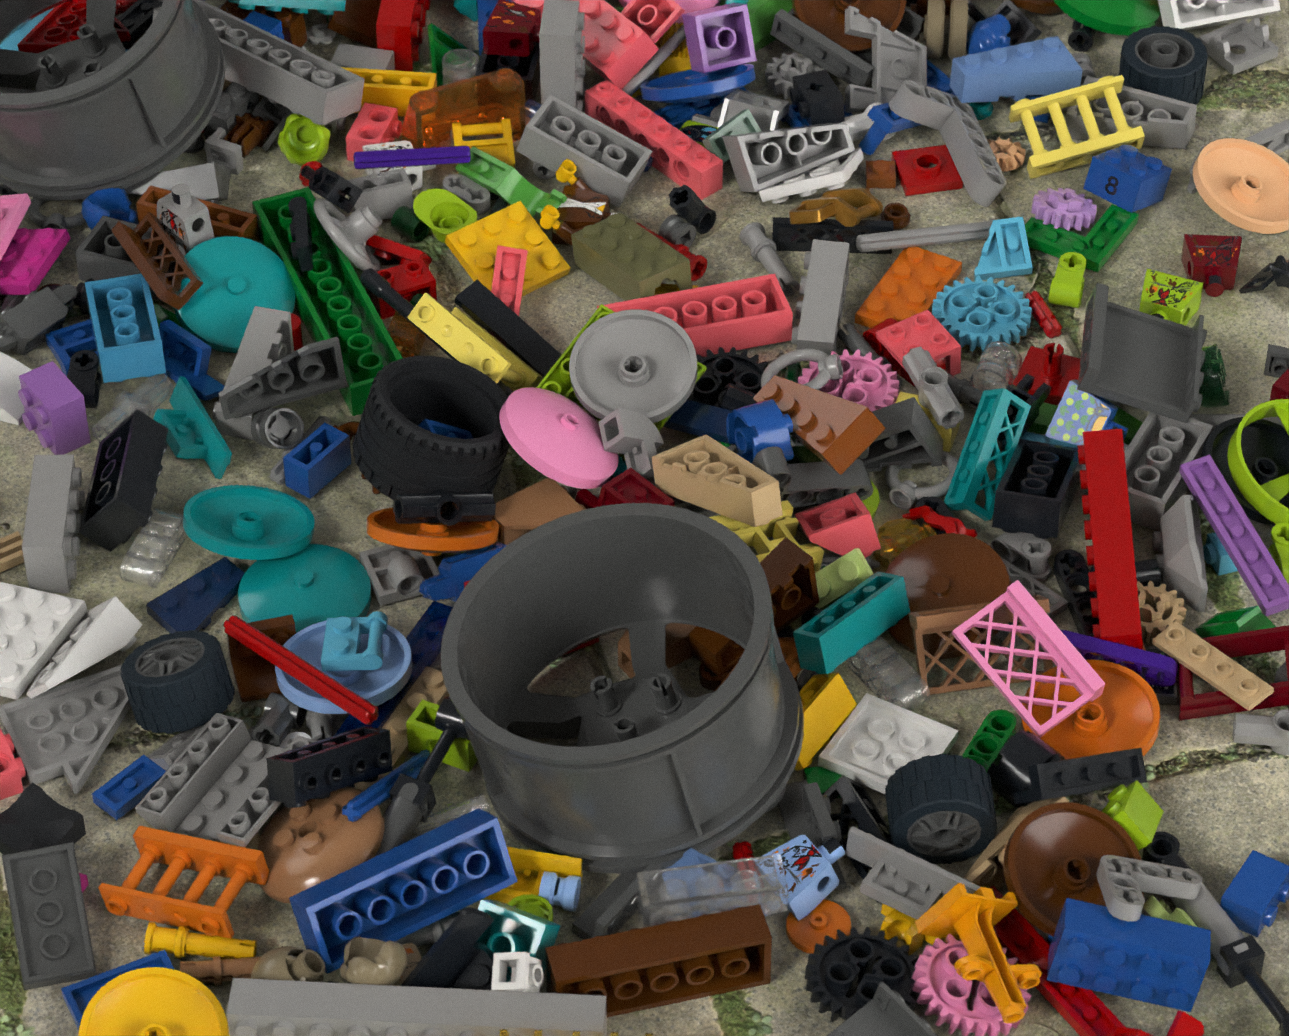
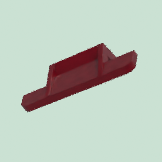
[575,467,675,509]

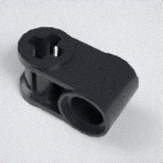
[67,350,102,408]

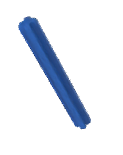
[342,750,430,822]

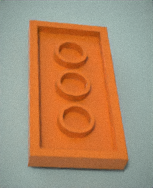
[855,247,962,328]

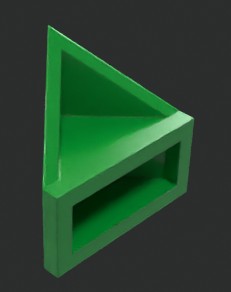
[427,23,475,91]
[1195,606,1276,660]

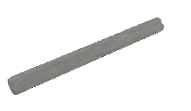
[856,221,993,252]

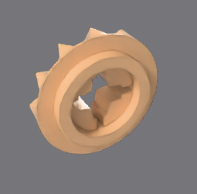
[987,137,1026,172]

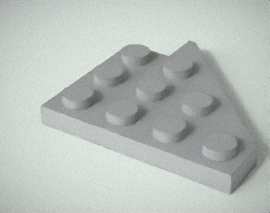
[0,665,131,794]

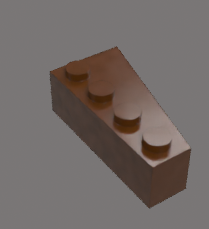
[689,537,819,677]

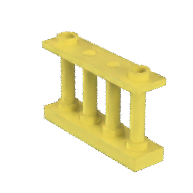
[1009,75,1145,179]
[407,292,543,391]

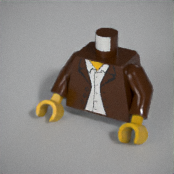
[540,159,618,246]

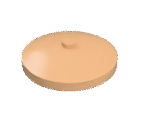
[1193,138,1289,234]

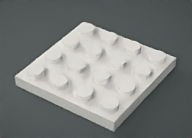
[0,582,88,700]

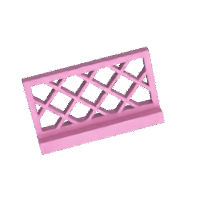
[952,580,1105,738]

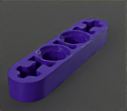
[1061,630,1178,687]

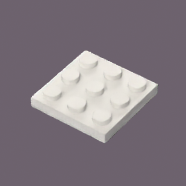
[818,693,958,794]

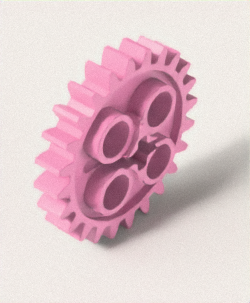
[798,349,899,412]
[912,934,1031,1036]

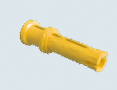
[144,922,257,959]

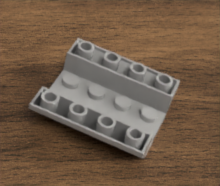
[135,713,317,847]

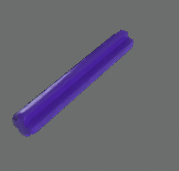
[354,146,471,169]

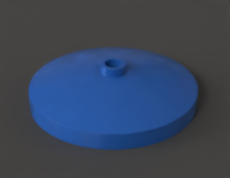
[640,63,756,106]

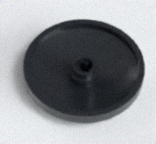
[1201,417,1289,526]

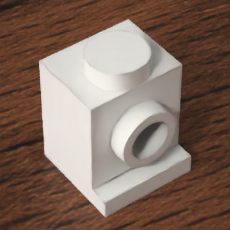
[491,952,544,993]

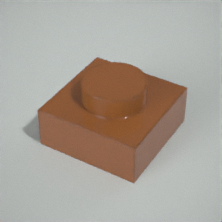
[865,160,896,188]

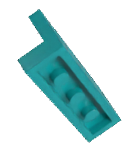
[944,388,1031,521]

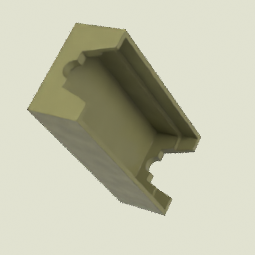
[571,212,693,301]

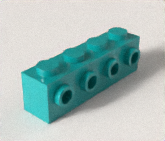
[793,571,910,674]

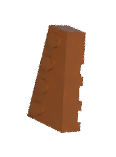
[753,375,886,475]

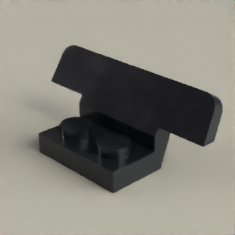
[400,908,511,990]

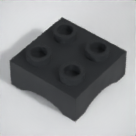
[0,783,86,855]

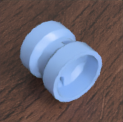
[539,871,581,912]

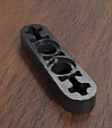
[1053,549,1099,637]

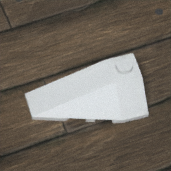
[26,596,142,699]

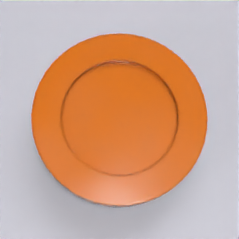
[786,899,851,954]

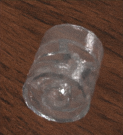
[442,49,479,103]
[970,341,1022,392]

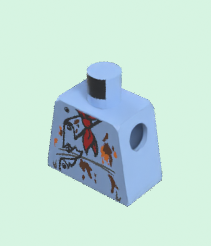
[753,835,846,921]

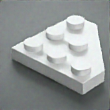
[759,148,864,204]

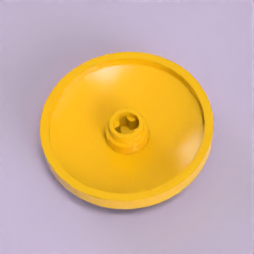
[78,967,229,1036]

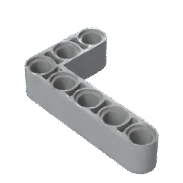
[888,79,1007,207]

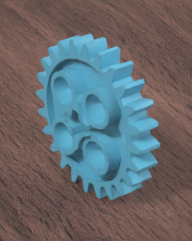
[932,276,1032,352]

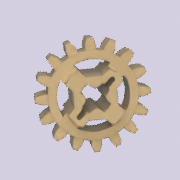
[1137,581,1187,644]

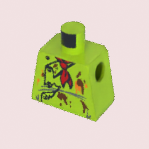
[1139,269,1203,326]

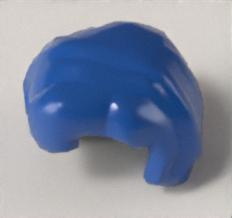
[966,14,1011,55]
[81,188,139,230]

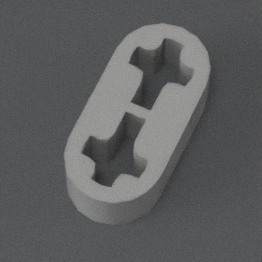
[442,174,491,215]

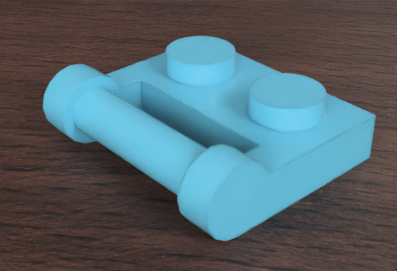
[321,611,388,671]

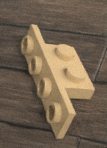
[1152,621,1274,711]

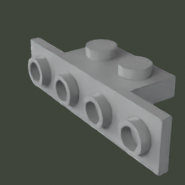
[845,826,980,920]

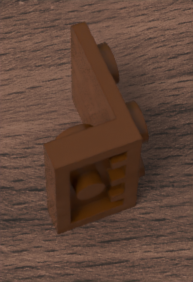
[226,615,296,702]

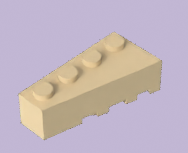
[652,434,783,527]

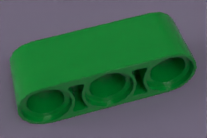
[962,709,1017,773]

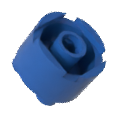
[726,399,794,463]

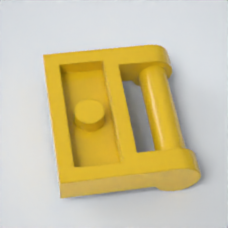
[452,118,515,173]

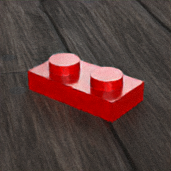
[366,235,432,269]

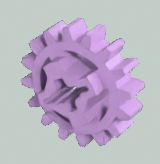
[1031,188,1097,231]

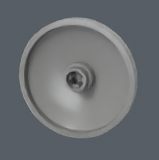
[569,309,698,423]

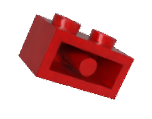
[366,258,437,320]

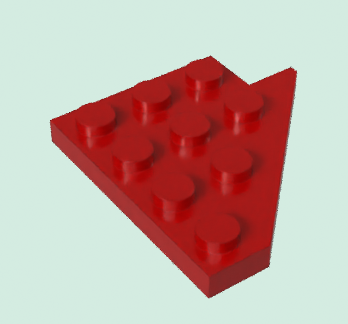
[17,0,131,54]

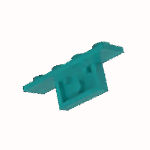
[153,376,232,479]

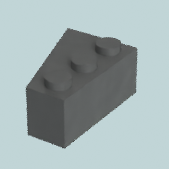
[857,397,943,472]

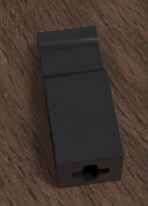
[300,165,363,213]

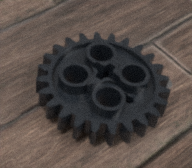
[687,347,768,408]
[804,927,920,1022]

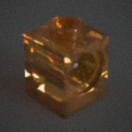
[387,311,426,358]

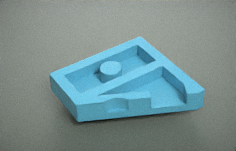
[974,216,1033,281]

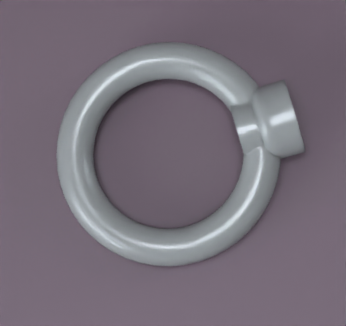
[761,348,843,390]
[885,451,958,510]

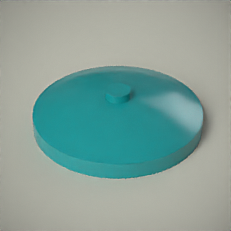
[173,236,295,353]
[183,485,315,560]
[238,544,372,633]

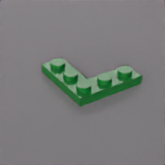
[1025,204,1139,273]

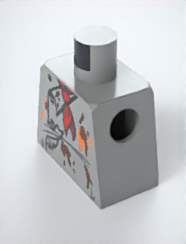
[157,183,215,256]

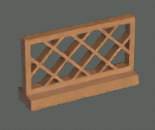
[909,595,1053,696]

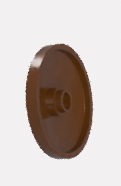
[792,0,906,54]
[885,533,1011,659]
[1003,802,1144,936]

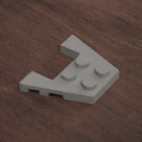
[845,6,927,113]

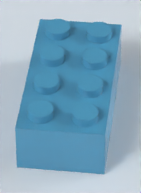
[85,274,166,383]

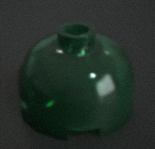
[1199,344,1230,408]

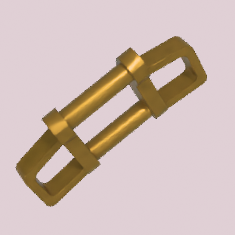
[789,187,883,227]

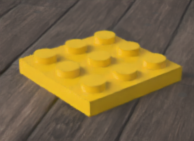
[445,201,571,297]

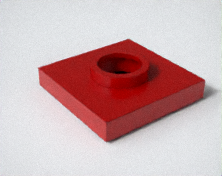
[891,145,963,196]

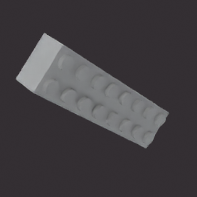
[152,0,365,125]

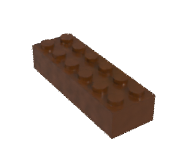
[545,904,772,1017]

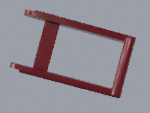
[1177,625,1289,721]

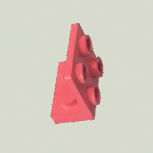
[876,310,961,376]

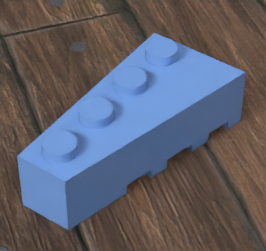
[949,36,1082,103]

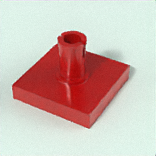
[1013,343,1080,405]

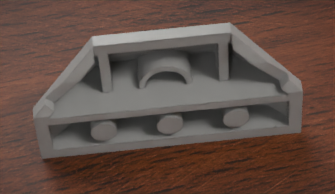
[1152,495,1208,612]

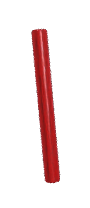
[223,615,379,725]

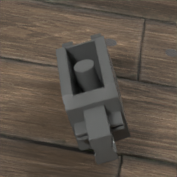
[0,283,78,355]

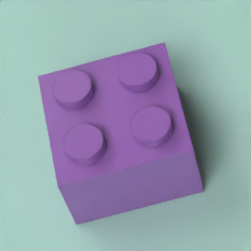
[682,3,757,73]
[18,361,91,455]

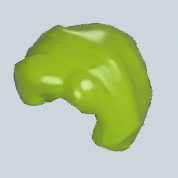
[278,113,330,167]

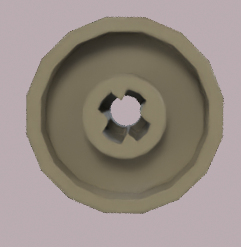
[923,0,968,60]

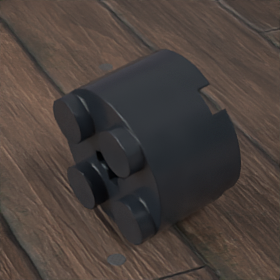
[987,730,1065,809]

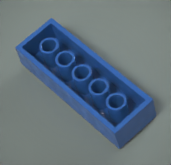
[289,808,518,974]

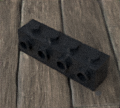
[267,726,393,808]

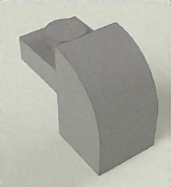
[598,408,664,480]

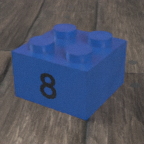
[1083,145,1172,213]

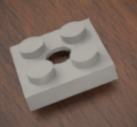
[1199,17,1279,75]

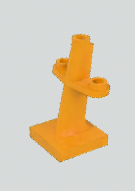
[915,883,1042,1023]

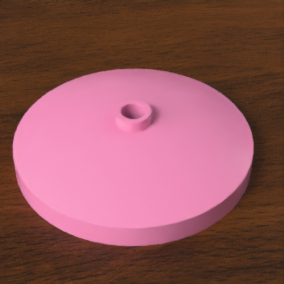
[499,387,619,489]

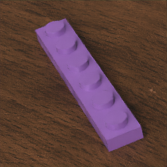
[1180,454,1289,617]

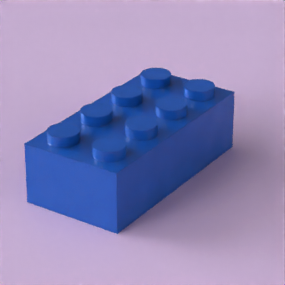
[1047,898,1211,1012]

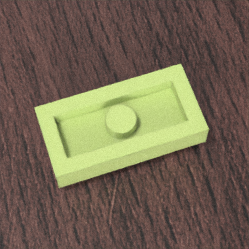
[814,548,873,610]

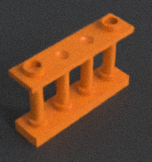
[98,825,269,939]

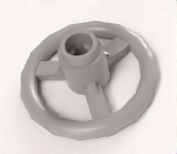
[314,198,383,272]

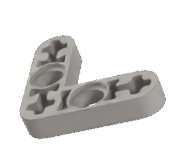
[1096,855,1202,922]

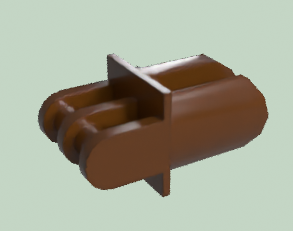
[223,112,274,158]

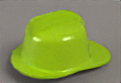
[413,188,478,244]

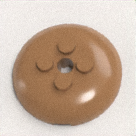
[258,787,385,904]

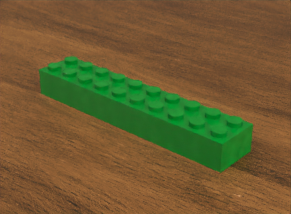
[252,187,403,416]

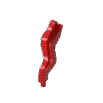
[902,506,978,538]

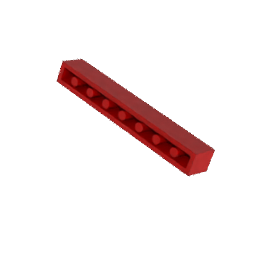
[1077,429,1143,650]

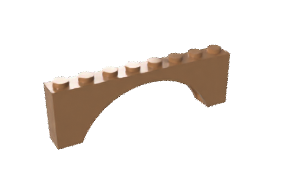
[492,477,696,678]

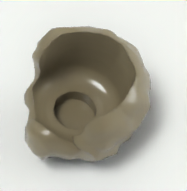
[340,936,408,985]

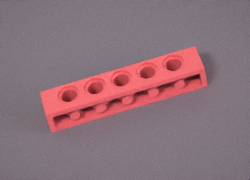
[584,79,723,200]

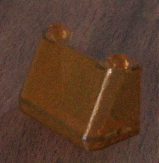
[401,68,526,148]

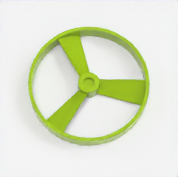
[1227,399,1289,524]

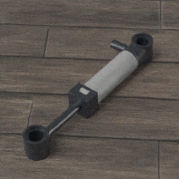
[1142,831,1289,1036]

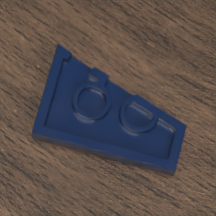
[146,557,245,633]

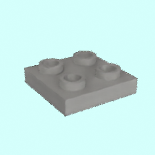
[359,545,440,606]

